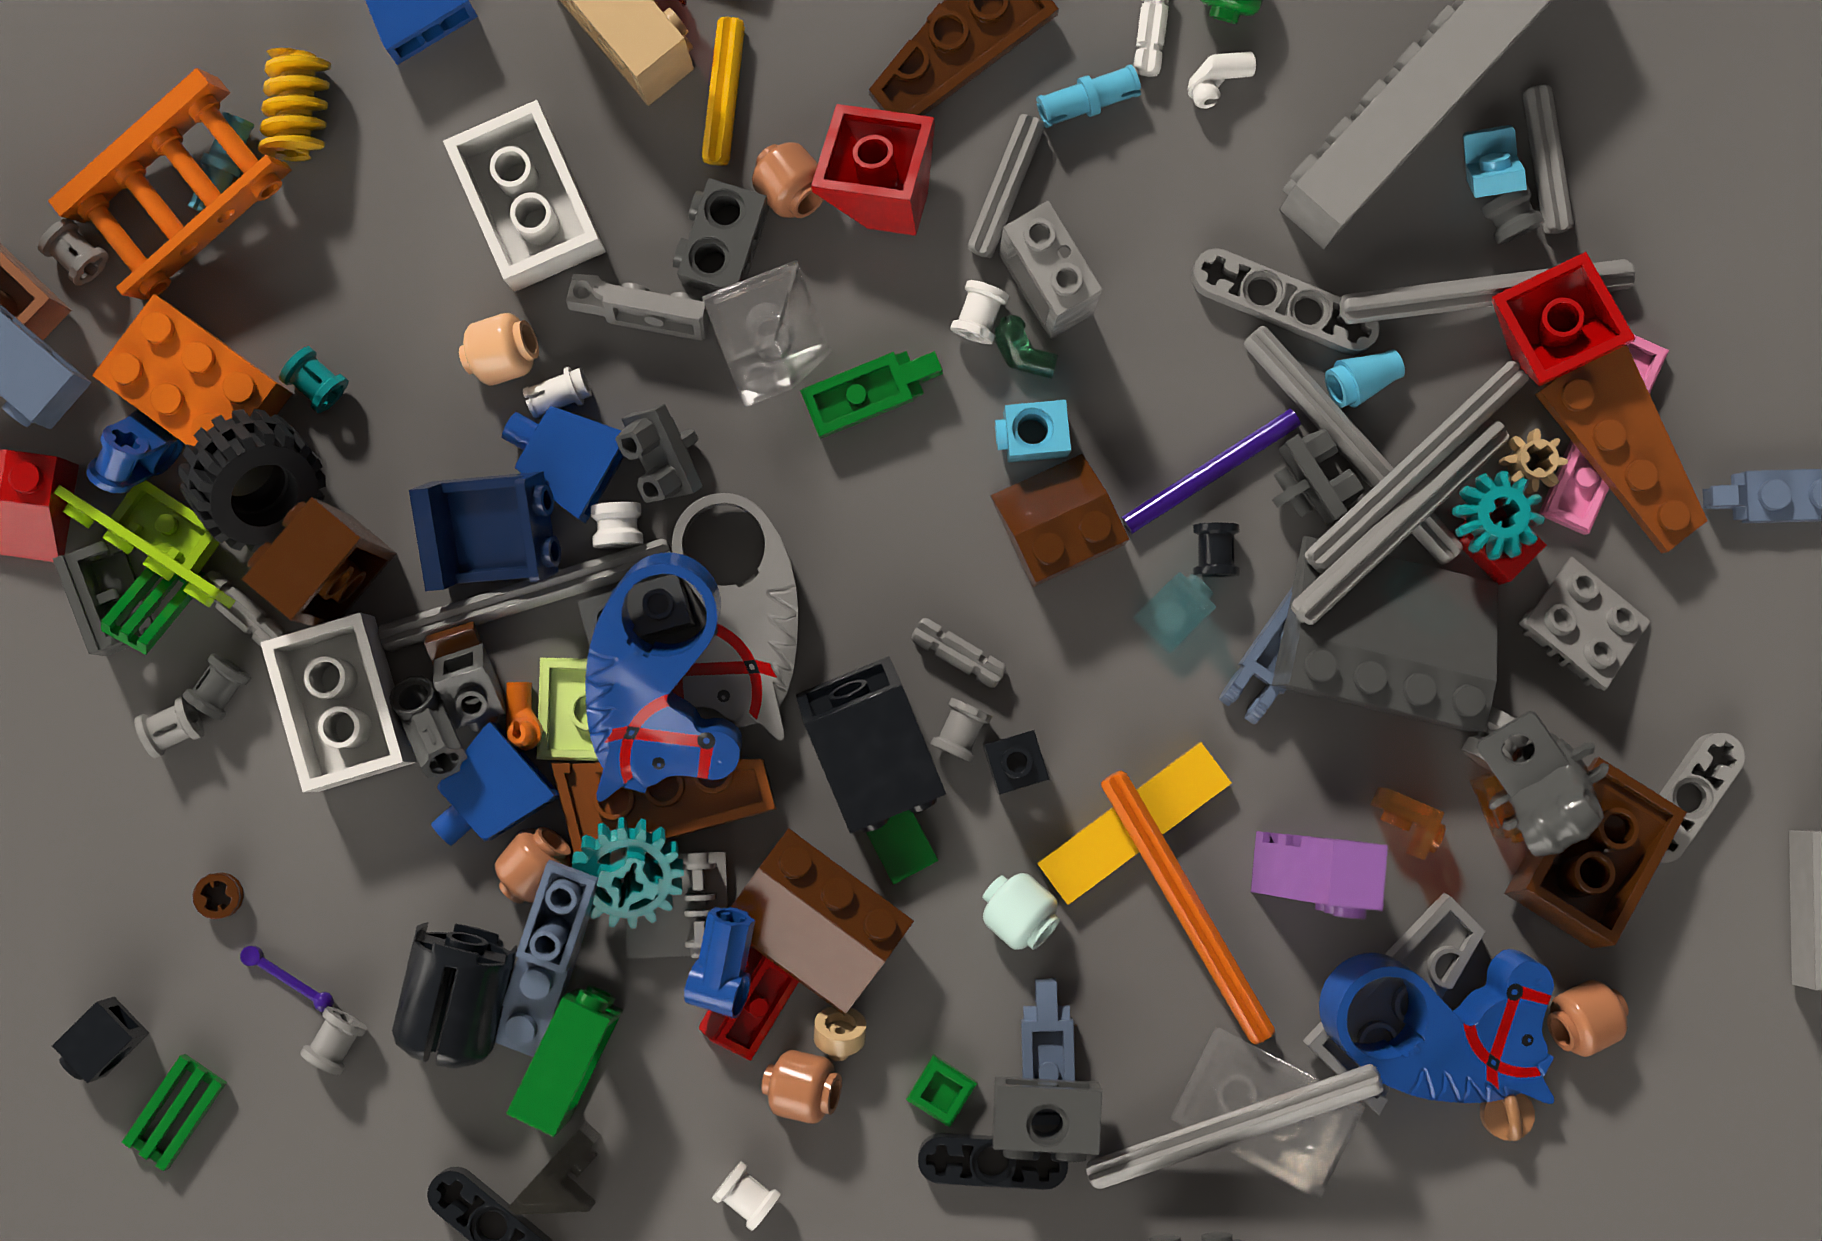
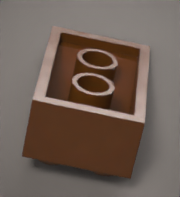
[1504,757,1687,949]

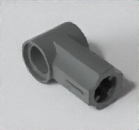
[389,676,468,779]

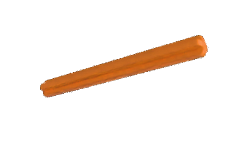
[1101,770,1275,1045]

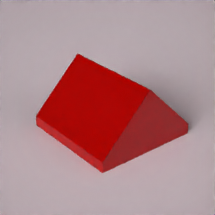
[1492,252,1635,387]

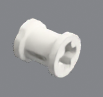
[950,280,1009,344]
[712,1161,781,1231]

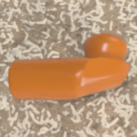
[506,682,543,751]

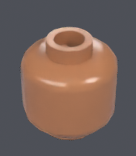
[752,142,824,218]
[495,827,572,904]
[1547,980,1629,1057]
[761,1050,842,1124]

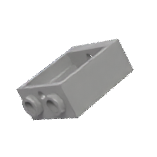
[999,200,1103,340]

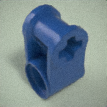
[86,410,184,493]

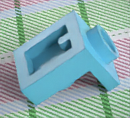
[1463,125,1527,198]

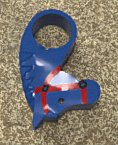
[585,552,742,802]
[1319,949,1554,1104]

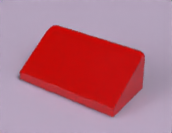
[699,946,799,1061]

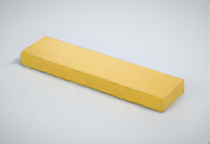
[1037,742,1232,905]

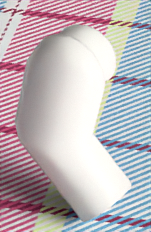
[1188,51,1256,109]

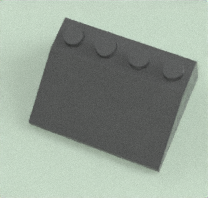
[1272,536,1498,732]

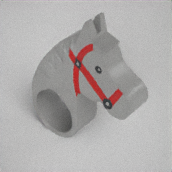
[672,493,798,740]

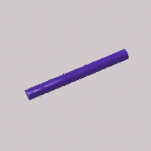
[1121,408,1301,534]

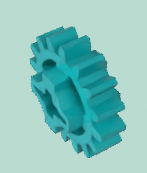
[572,817,684,929]

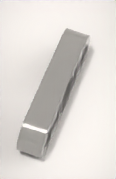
[1659,733,1745,863]

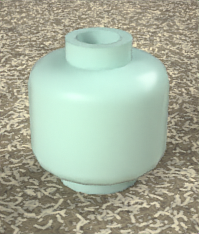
[983,873,1060,950]

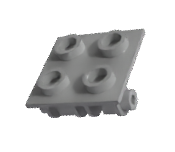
[1518,556,1650,691]
[624,852,728,958]

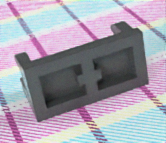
[53,541,153,657]

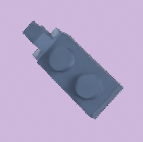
[1702,469,1822,523]
[1021,978,1075,1125]

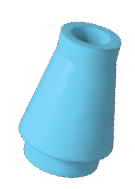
[1325,349,1405,408]

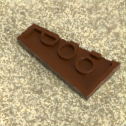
[869,0,1059,116]

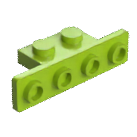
[53,480,235,609]

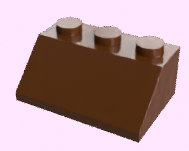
[731,828,914,1015]

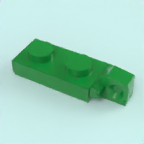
[800,351,943,439]

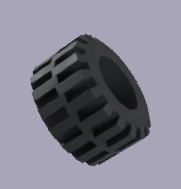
[179,409,326,552]

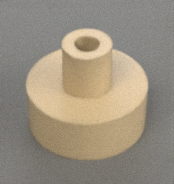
[814,1007,866,1061]

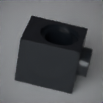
[983,730,1049,795]
[52,997,149,1083]

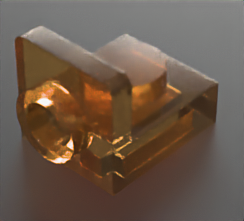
[1469,773,1525,843]
[1370,787,1446,860]

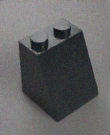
[796,656,946,834]

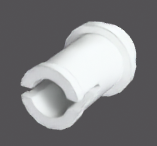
[523,367,592,419]

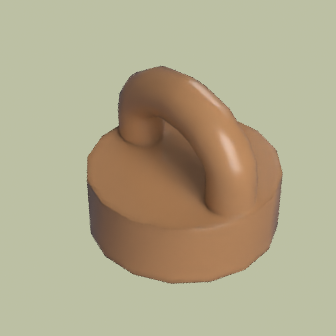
[1480,1093,1535,1141]

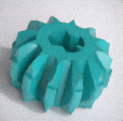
[1452,471,1545,560]

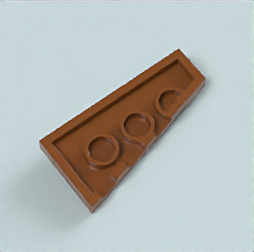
[1535,345,1708,554]

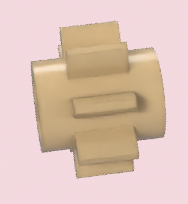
[1499,429,1568,495]

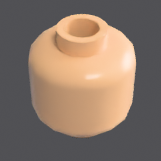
[459,313,539,386]

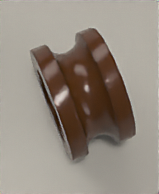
[193,872,244,919]

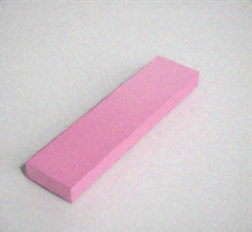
[1539,335,1669,535]

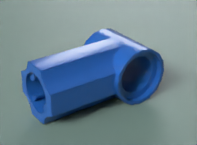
[684,907,755,1019]

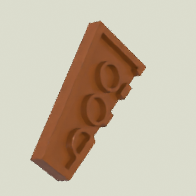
[551,759,777,852]

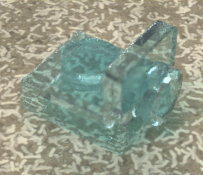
[1132,572,1216,654]

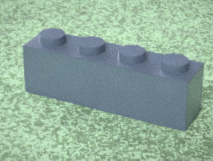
[0,304,92,429]

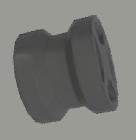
[1481,185,1545,245]

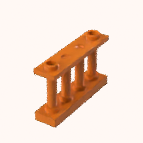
[48,68,292,300]

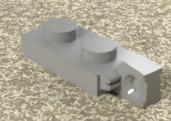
[566,274,709,341]

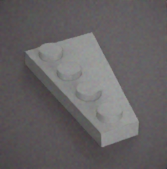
[1303,893,1485,1115]

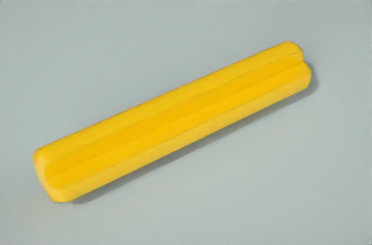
[702,17,745,166]

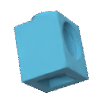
[995,400,1071,463]

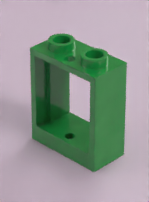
[506,985,623,1137]

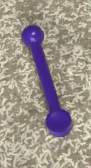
[240,946,334,1012]

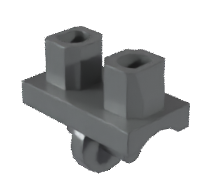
[615,404,703,503]
[1272,429,1365,525]

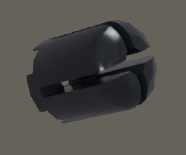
[392,922,517,1069]

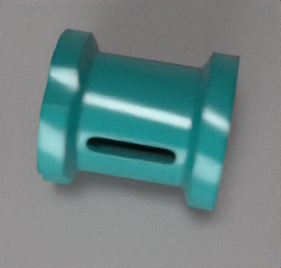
[279,346,349,414]

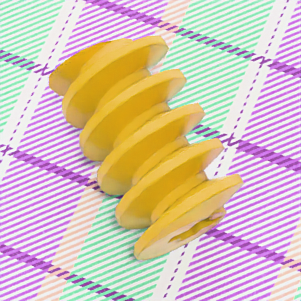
[258,48,331,162]

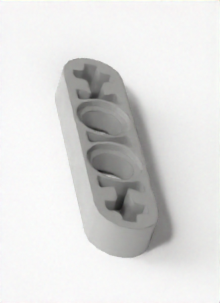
[1191,248,1380,355]

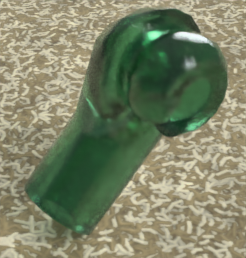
[994,315,1058,379]

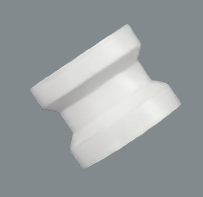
[591,502,643,549]

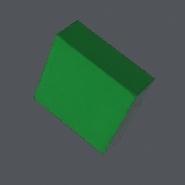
[906,1054,977,1128]

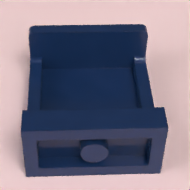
[409,471,561,591]

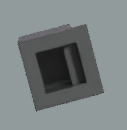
[433,643,505,731]

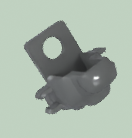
[1477,711,1609,856]

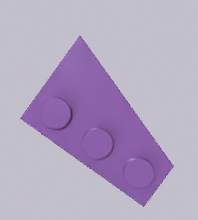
[1251,831,1388,919]

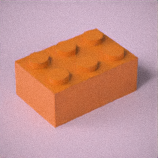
[92,294,293,446]

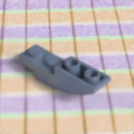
[495,859,599,1057]

